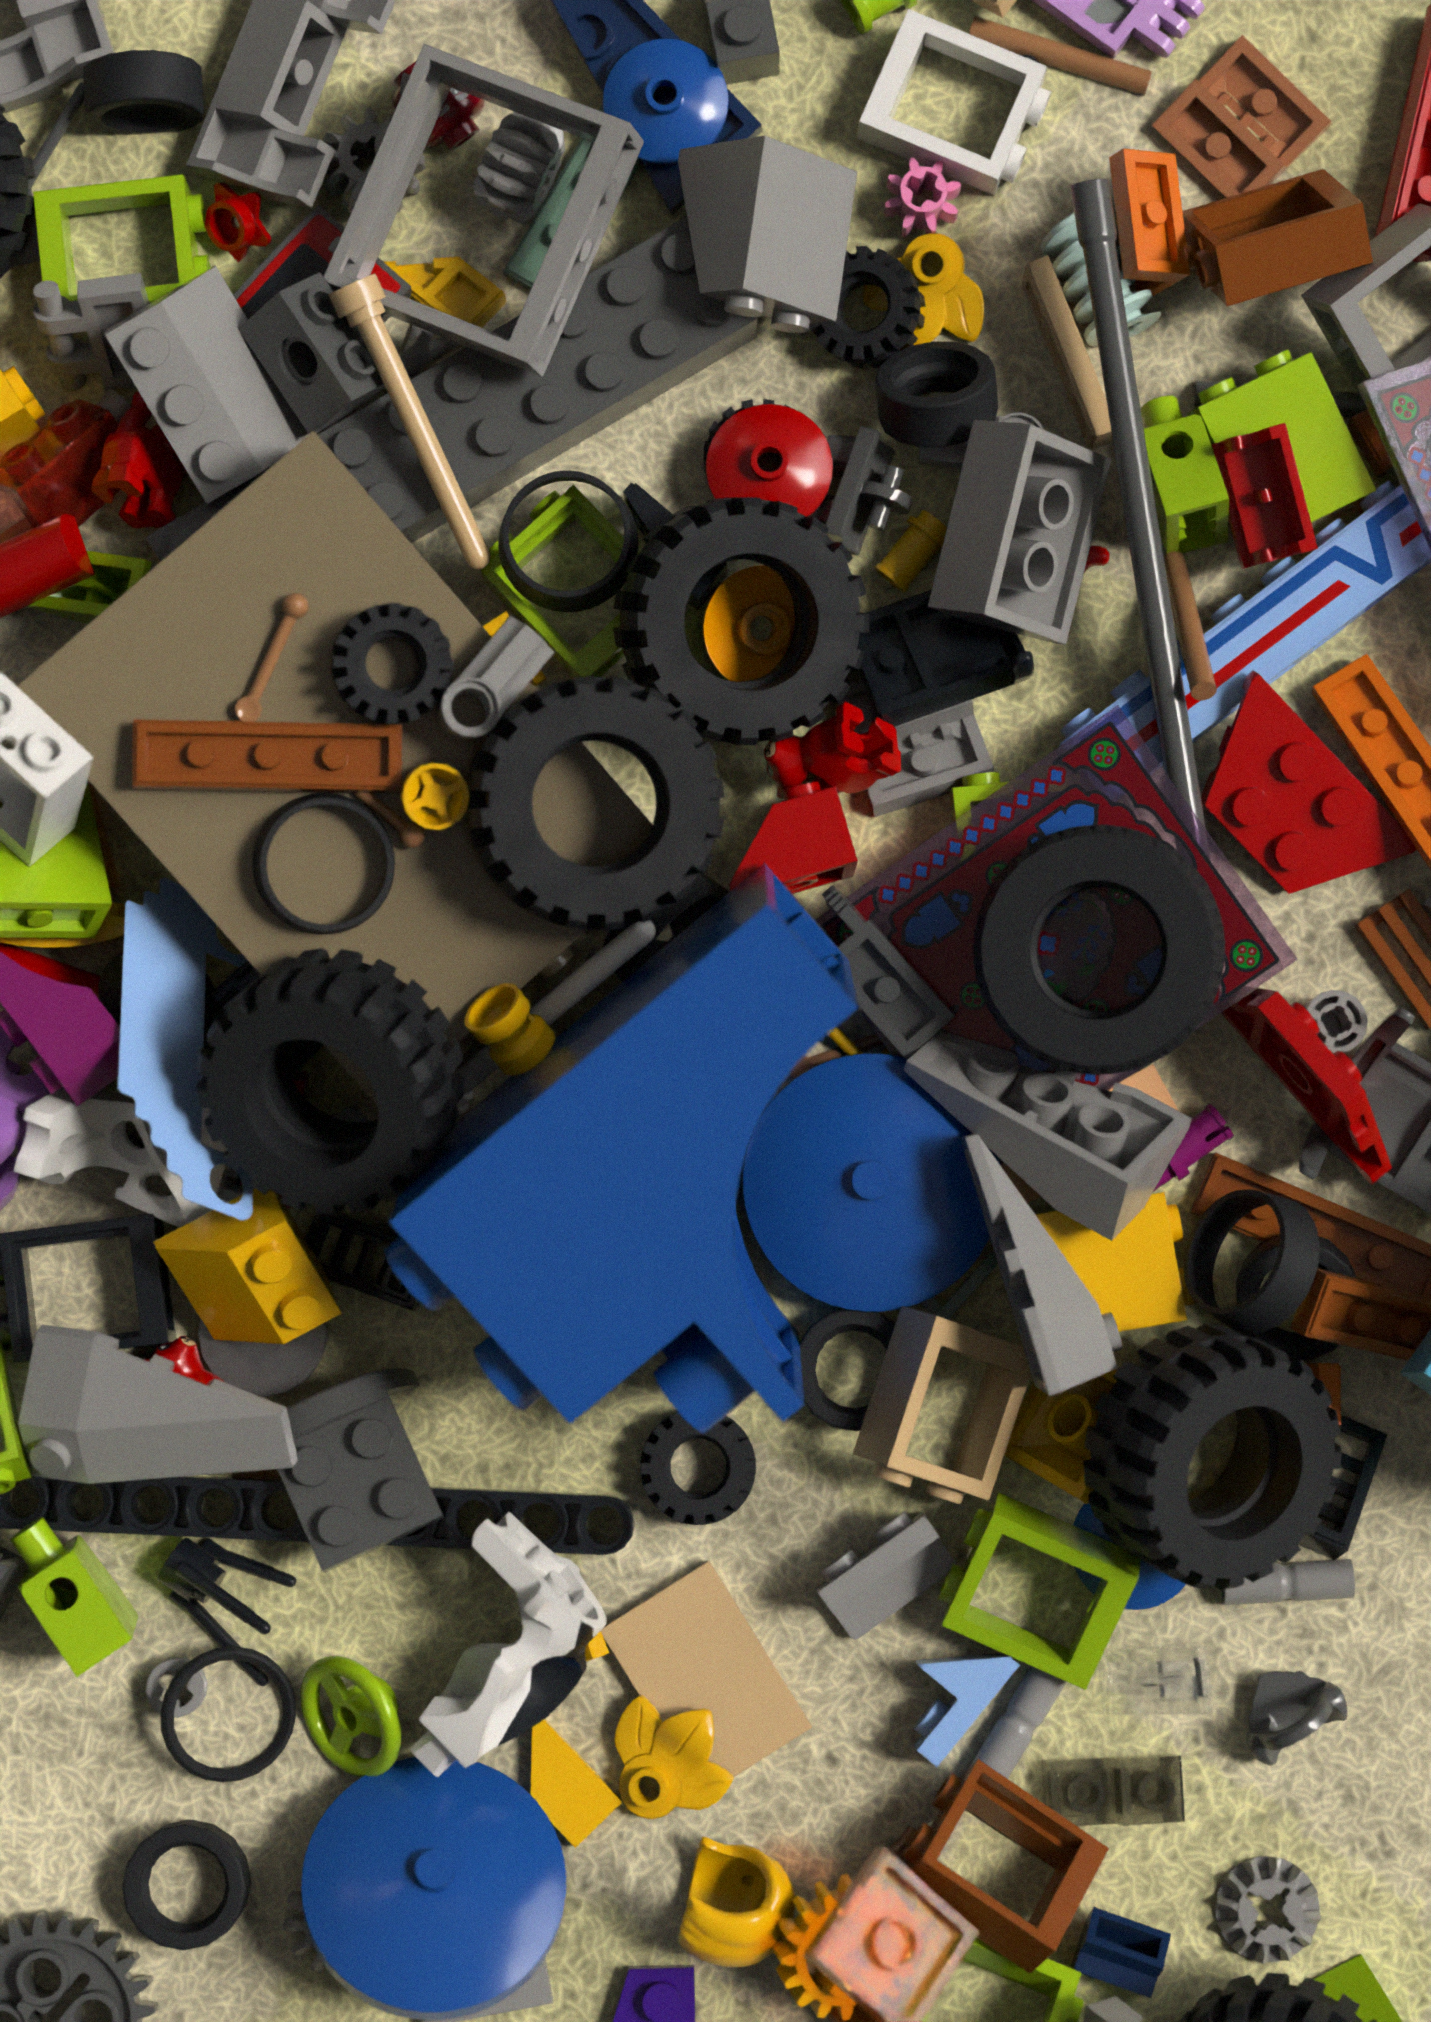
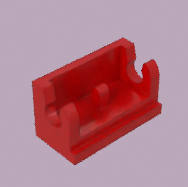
[1211,422,1318,569]

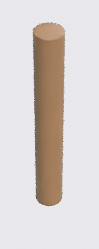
[969,16,1152,96]
[1164,552,1217,701]

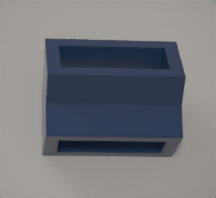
[1071,1907,1171,1998]

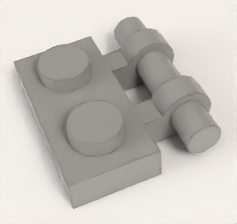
[33,273,149,391]

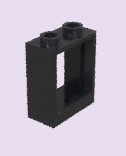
[0,1214,176,1363]

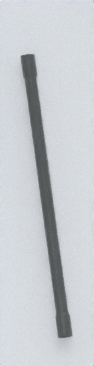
[1070,179,1211,865]

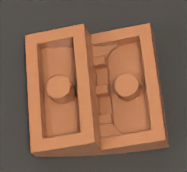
[1152,35,1332,198]

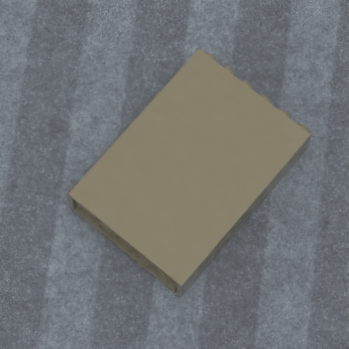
[17,431,653,1106]

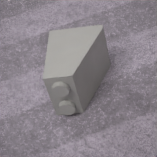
[678,136,857,333]

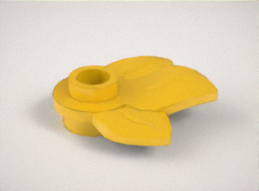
[863,233,985,351]
[614,1695,734,1819]

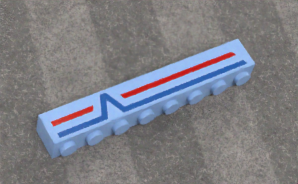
[1056,449,1431,802]

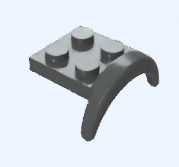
[1299,1008,1431,1214]
[278,1368,444,1573]

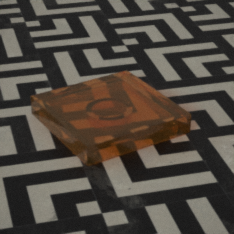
[803,1847,980,2022]

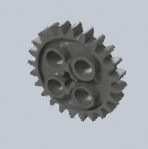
[0,1911,159,2022]

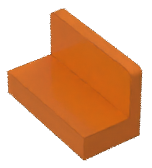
[1109,148,1190,296]

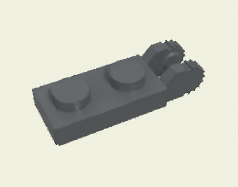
[811,885,956,1059]

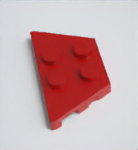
[1201,670,1417,894]
[1213,986,1392,1186]

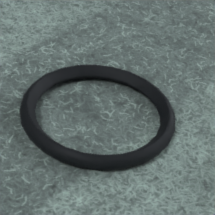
[160,1646,296,1782]

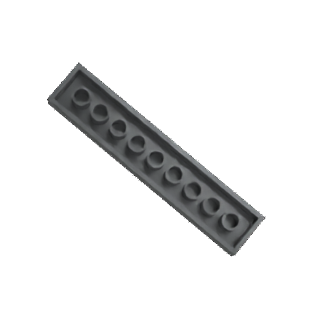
[146,216,757,561]

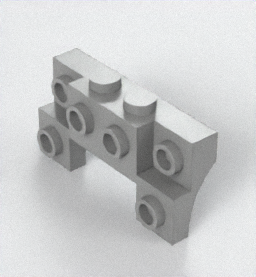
[0,0,115,112]
[186,0,395,208]

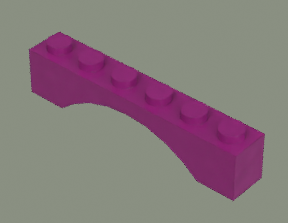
[0,952,120,1107]

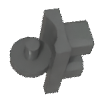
[809,426,913,556]

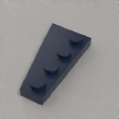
[550,0,762,217]

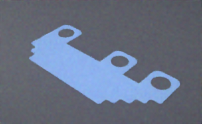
[118,877,253,1220]

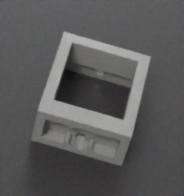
[1301,203,1431,404]

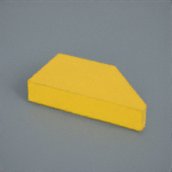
[384,256,506,328]
[530,1719,622,1848]

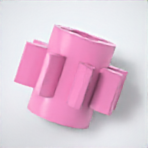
[884,157,961,237]

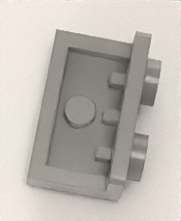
[816,1511,956,1639]

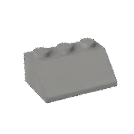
[105,265,309,504]
[928,420,1112,645]

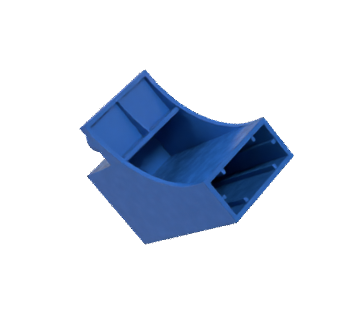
[385,862,858,1433]

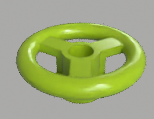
[300,1656,401,1777]

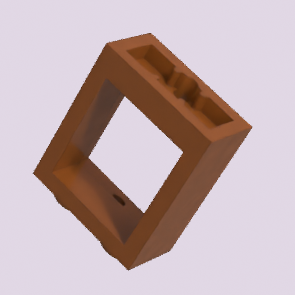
[1182,169,1373,307]
[898,1759,1109,1974]

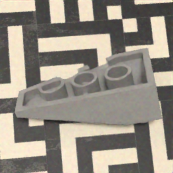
[904,1030,1192,1241]
[960,1134,1123,1396]
[18,1325,298,1484]

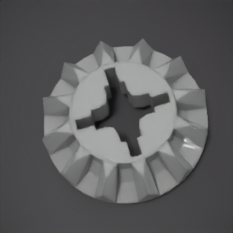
[1215,1856,1321,1964]

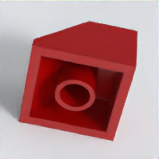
[729,782,858,894]

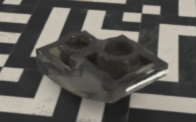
[1041,1754,1185,1826]

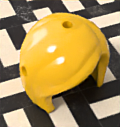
[678,1836,795,1967]

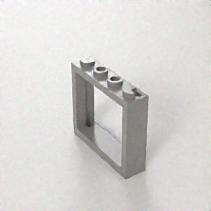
[324,44,644,377]

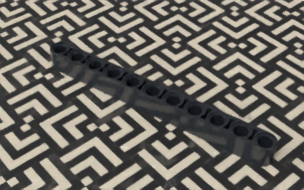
[0,1474,635,1555]

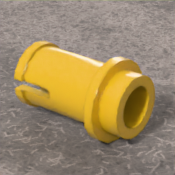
[874,510,947,593]

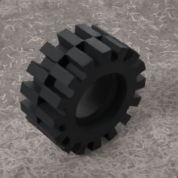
[809,246,925,368]
[331,603,453,724]

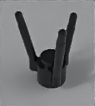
[157,1537,297,1686]

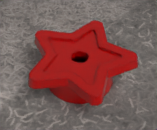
[205,182,271,263]

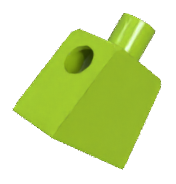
[1141,396,1229,554]
[10,1517,139,1677]

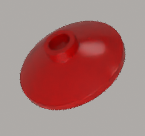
[706,404,833,517]

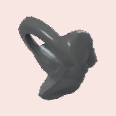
[1246,1671,1347,1766]

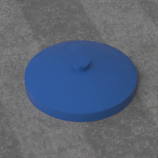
[743,1054,1000,1312]
[301,1757,566,2020]

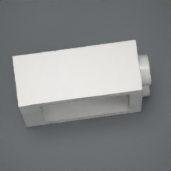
[857,9,1051,196]
[0,672,93,867]

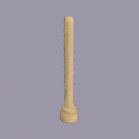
[328,273,491,569]

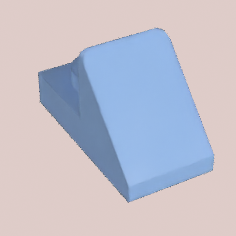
[913,1653,1020,1767]

